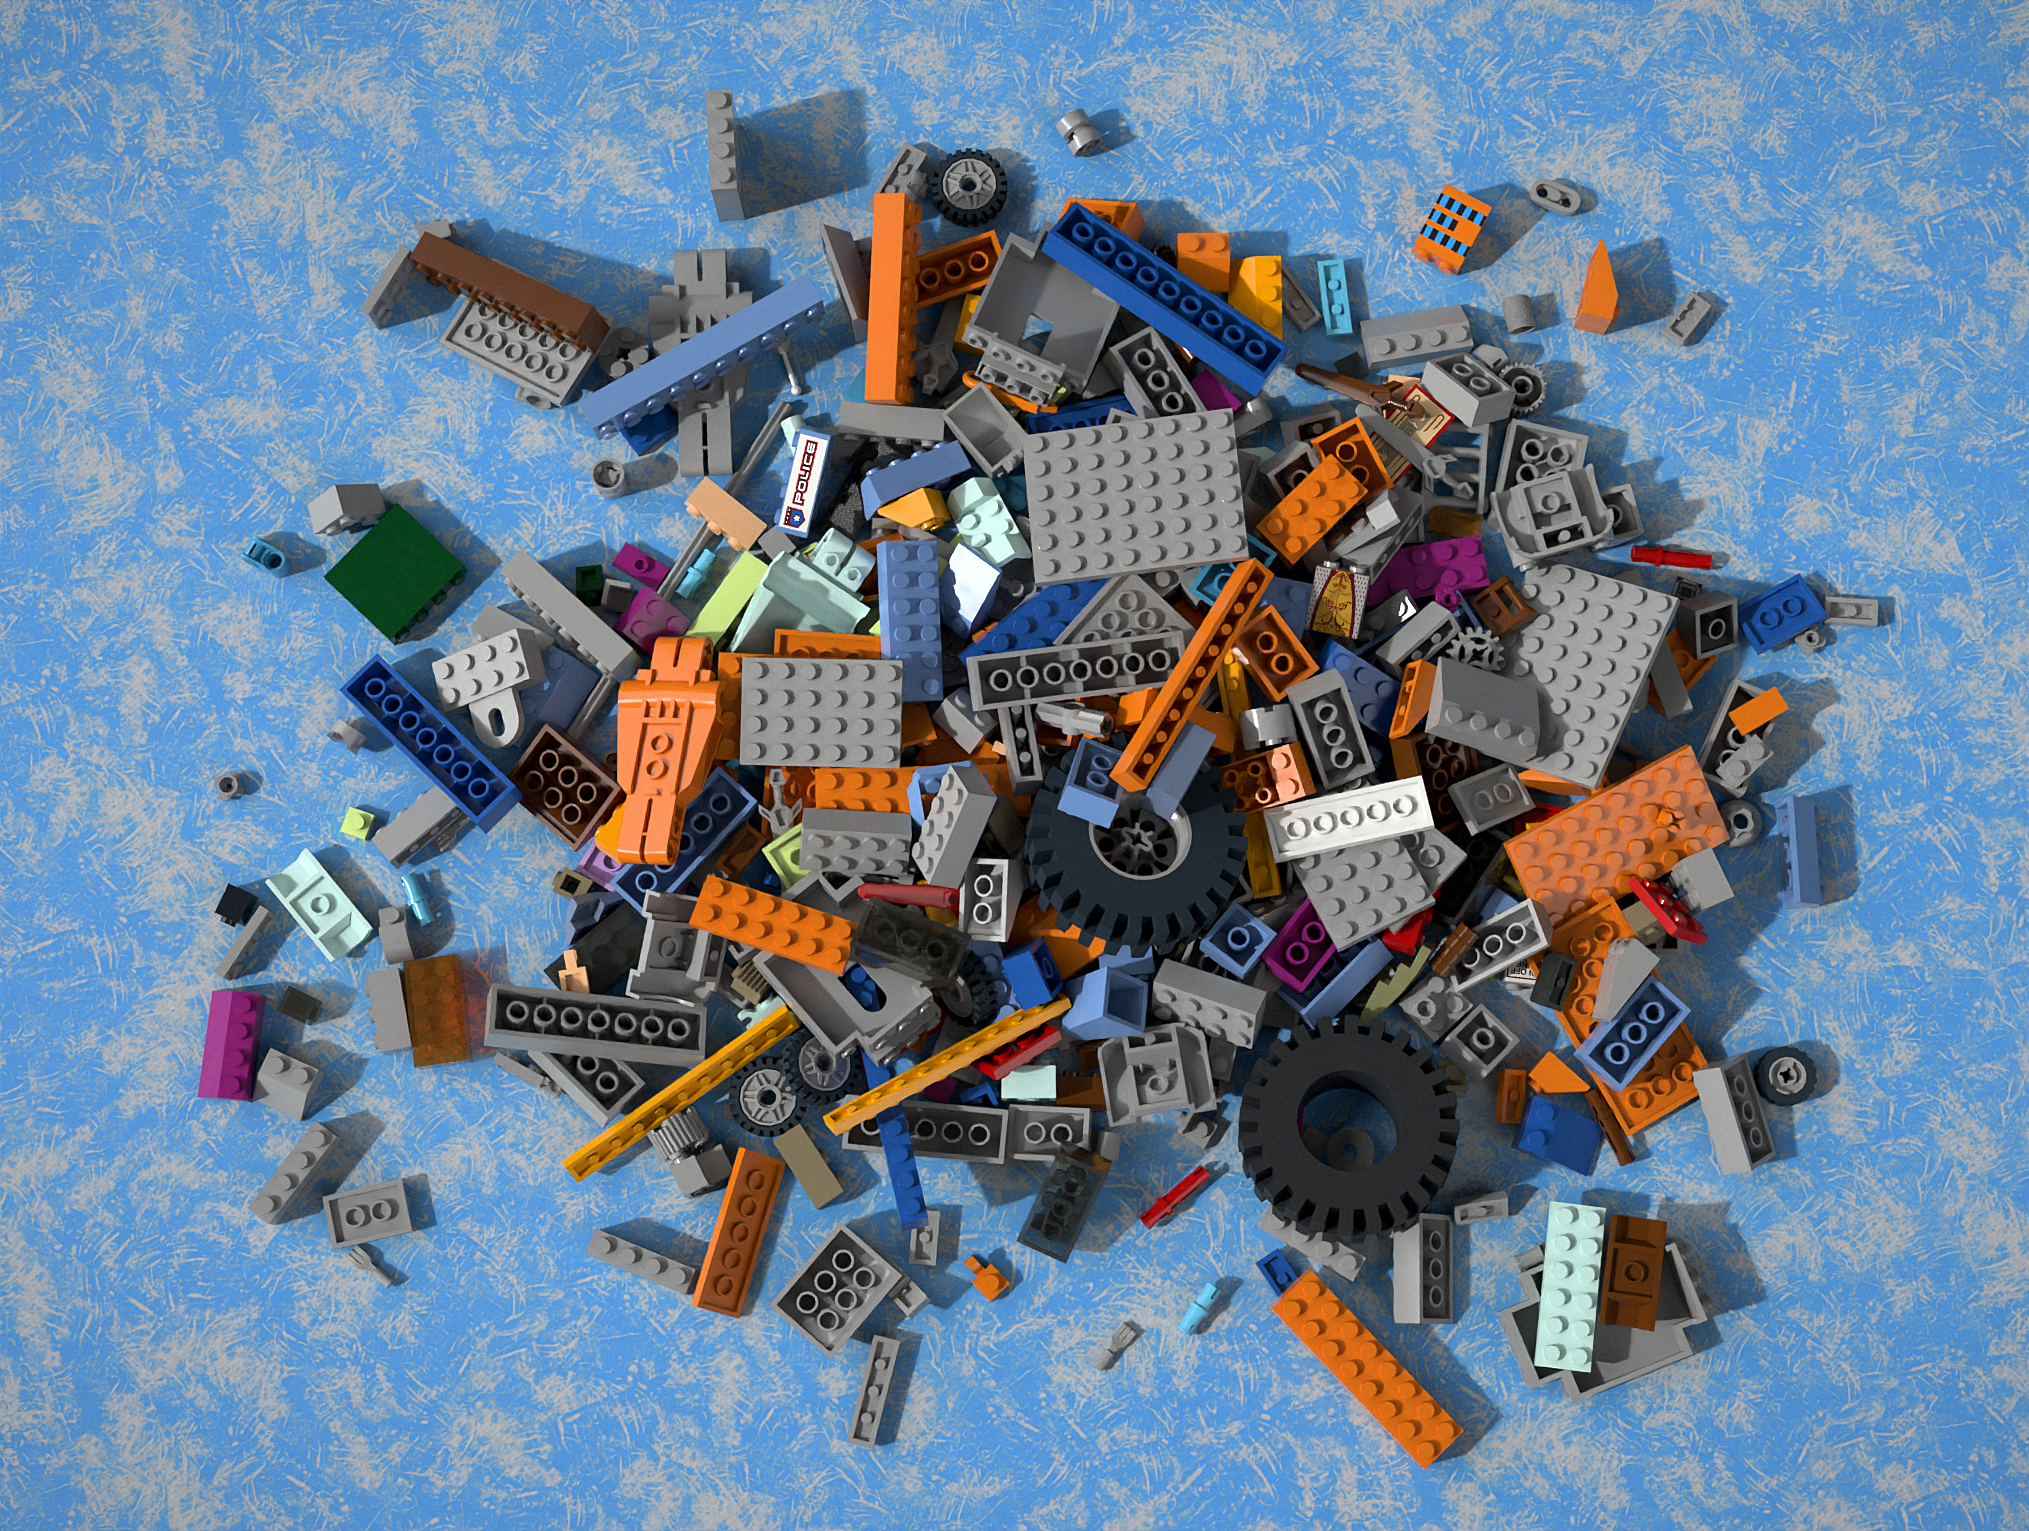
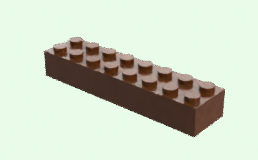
[410,231,610,354]

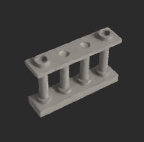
[1419,421,1494,520]

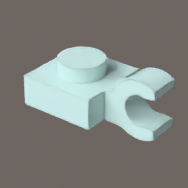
[738,991,786,1030]

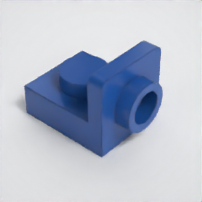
[958,1081,1001,1109]

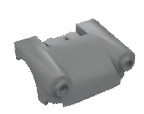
[1489,463,1615,572]
[625,889,728,1008]
[1098,1022,1217,1127]

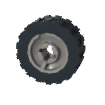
[1753,1046,1817,1107]

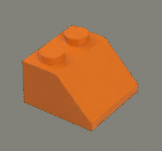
[1175,233,1230,293]

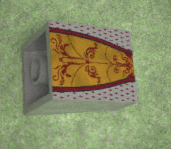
[1304,560,1371,639]

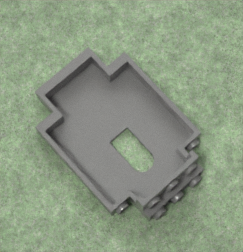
[962,221,1120,408]
[752,870,941,1068]
[1496,1237,1713,1403]

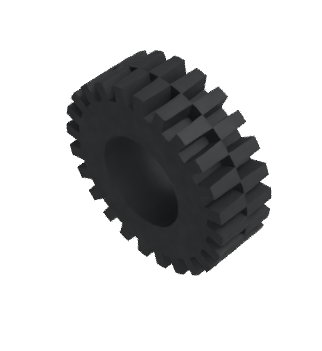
[1238,1015,1460,1244]

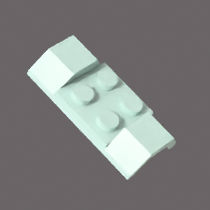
[946,477,1033,568]
[265,848,373,963]

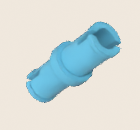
[675,549,719,601]
[400,872,436,928]
[1177,1282,1222,1336]

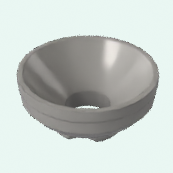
[1718,800,1762,848]
[1325,1127,1375,1171]

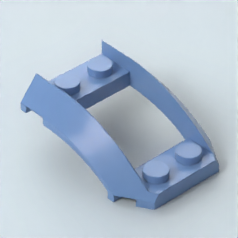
[907,761,997,859]

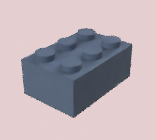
[1141,720,1217,821]

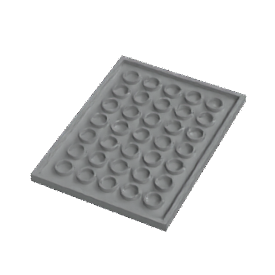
[1022,408,1249,587]
[1475,558,1680,791]

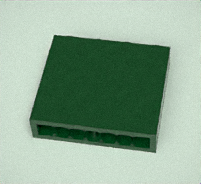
[324,503,468,646]

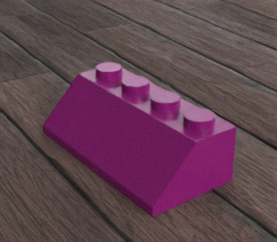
[1260,897,1336,995]
[197,991,266,1103]

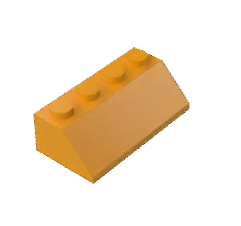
[1228,256,1283,341]

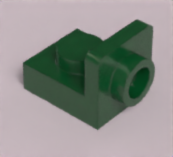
[576,564,604,607]

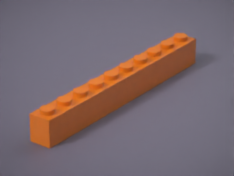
[1109,558,1275,792]

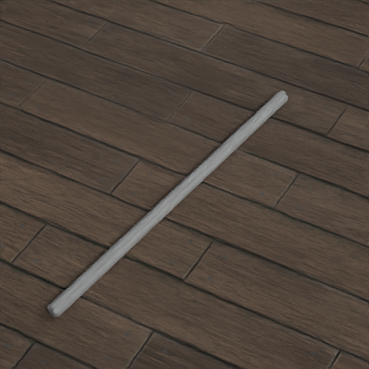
[567,401,793,742]

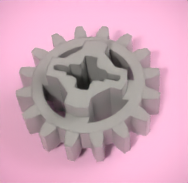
[1445,626,1504,673]

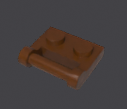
[1469,576,1537,642]

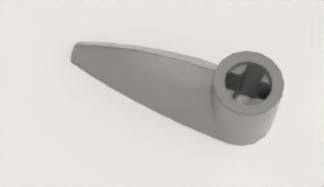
[1233,397,1275,443]

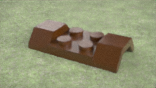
[1599,1214,1667,1332]

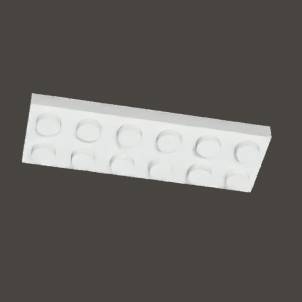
[1263,775,1434,863]

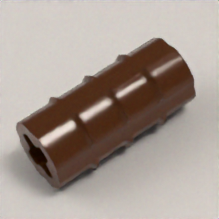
[1428,921,1480,978]

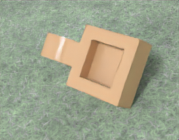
[558,949,591,994]

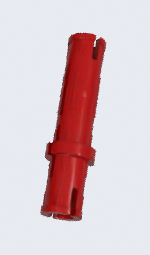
[1630,545,1712,571]
[1139,1165,1211,1230]

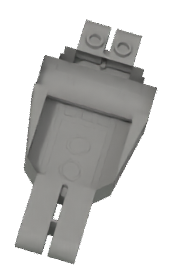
[649,249,753,477]

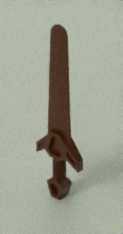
[1295,363,1426,419]

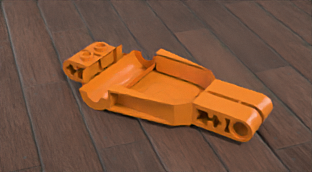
[617,637,727,865]

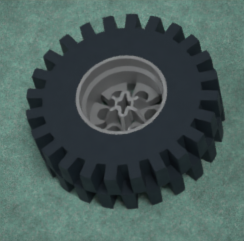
[1023,731,1248,958]

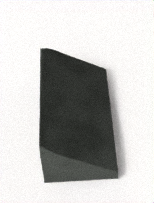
[1530,951,1578,1012]

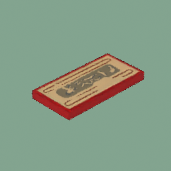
[1369,384,1455,490]

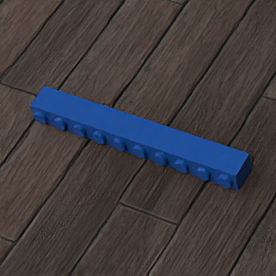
[844,963,929,1231]

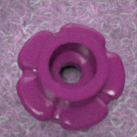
[1435,588,1461,613]

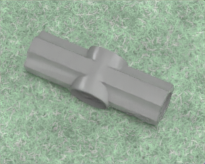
[1034,701,1114,738]

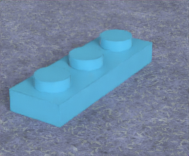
[1317,259,1353,338]

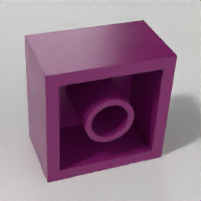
[611,587,692,661]

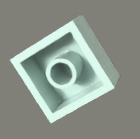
[1001,1060,1056,1102]

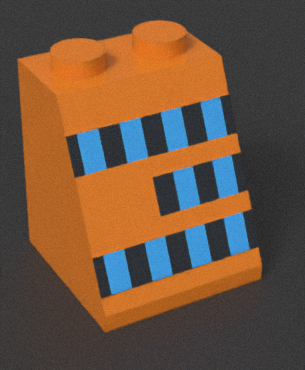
[1411,183,1492,276]

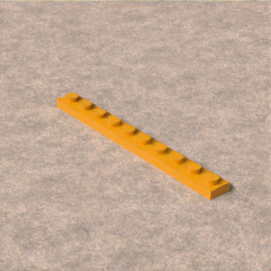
[1217,649,1282,899]
[823,991,1072,1136]
[562,1005,800,1183]

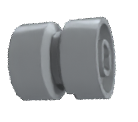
[1056,109,1102,158]
[591,458,629,500]

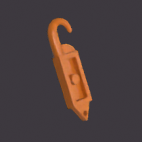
[962,370,1058,414]

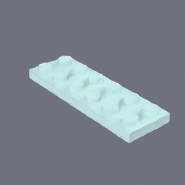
[1534,1201,1606,1373]

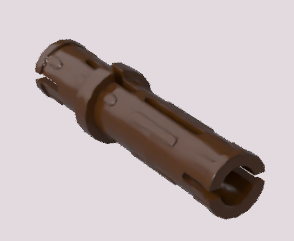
[1583,1087,1636,1167]

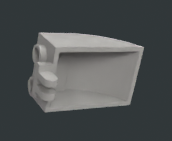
[941,381,1028,480]

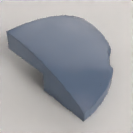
[565,892,625,946]

